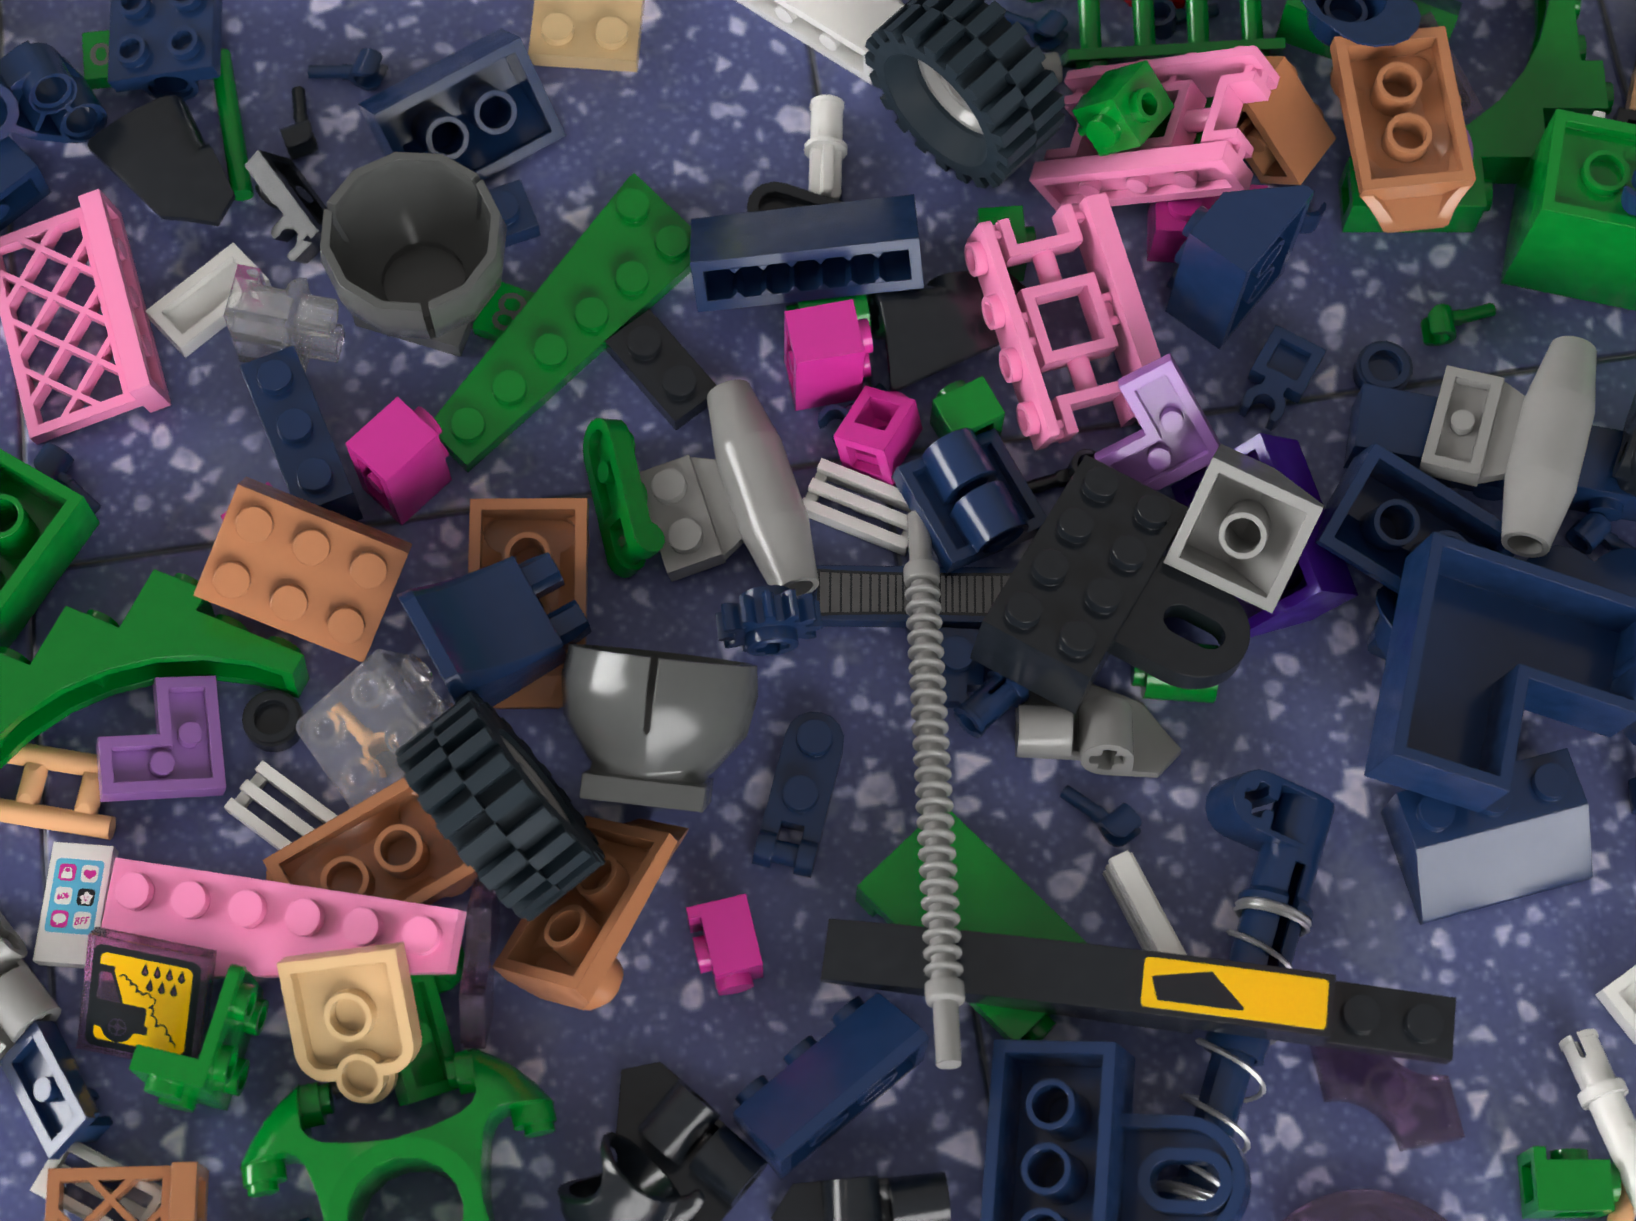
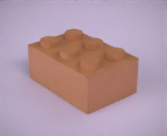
[193,476,413,663]

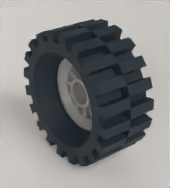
[865,0,1065,189]
[395,692,606,921]

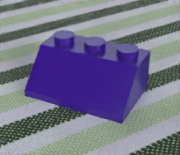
[1171,433,1358,638]

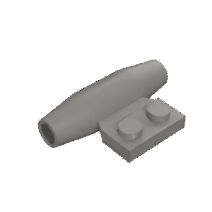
[1419,336,1597,558]
[639,379,819,596]

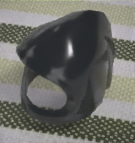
[557,1132,705,1221]

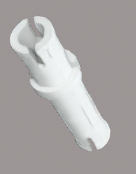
[1559,1028,1636,1217]

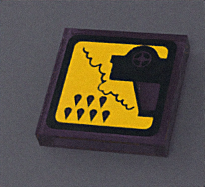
[76,926,217,1060]

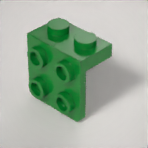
[129,963,269,1113]

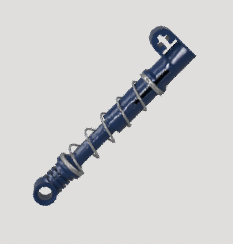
[1156,769,1335,1201]

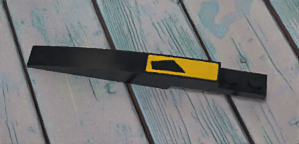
[820,918,1456,1064]

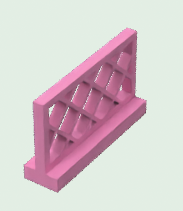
[0,189,171,445]

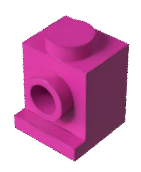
[833,386,923,486]
[686,894,763,996]

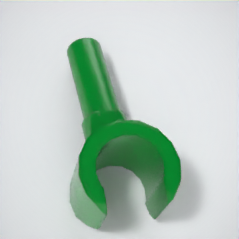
[1420,303,1496,346]

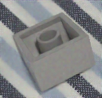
[1163,444,1325,613]

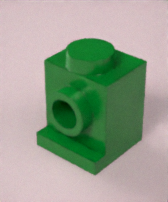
[1517,1146,1621,1219]

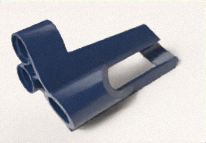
[0,41,108,143]

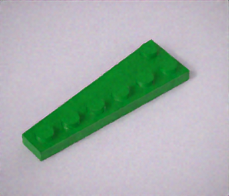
[434,173,691,472]

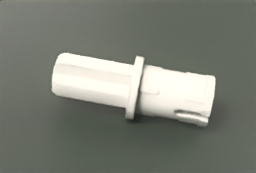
[804,95,848,200]

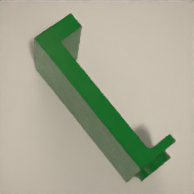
[855,811,1088,1040]

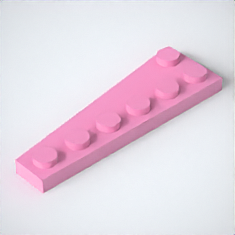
[97,857,467,981]

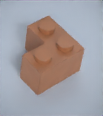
[1236,56,1336,185]

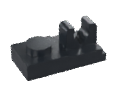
[244,150,327,264]

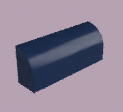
[690,194,924,312]

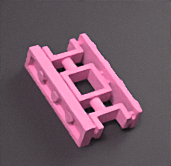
[1029,46,1280,211]
[964,192,1161,451]

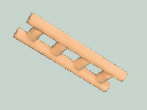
[0,743,116,840]

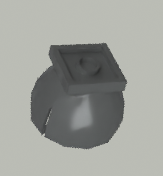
[320,152,507,357]
[561,644,758,812]

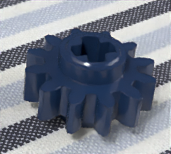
[715,585,823,657]

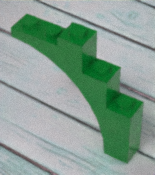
[1338,0,1614,233]
[0,569,310,769]

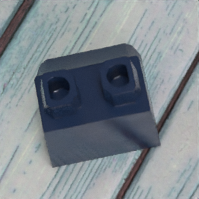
[397,552,592,707]

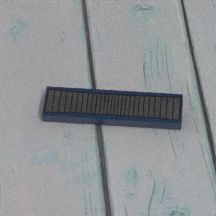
[814,565,1015,629]

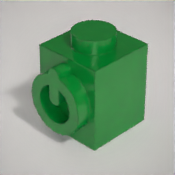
[1072,60,1175,157]

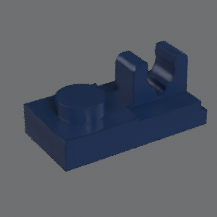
[0,1020,113,1159]

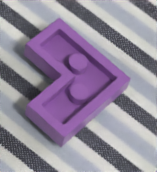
[1094,353,1221,491]
[96,675,226,802]

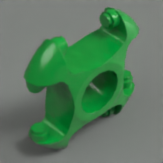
[240,1047,557,1221]

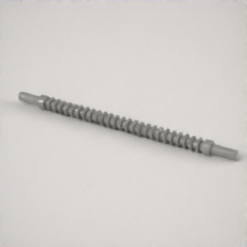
[903,510,965,1069]

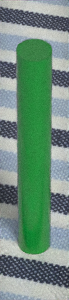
[213,48,254,201]

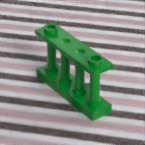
[1061,0,1286,70]

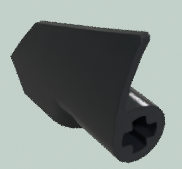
[87,95,236,226]
[868,271,1027,391]
[616,1062,768,1221]
[771,1172,951,1221]

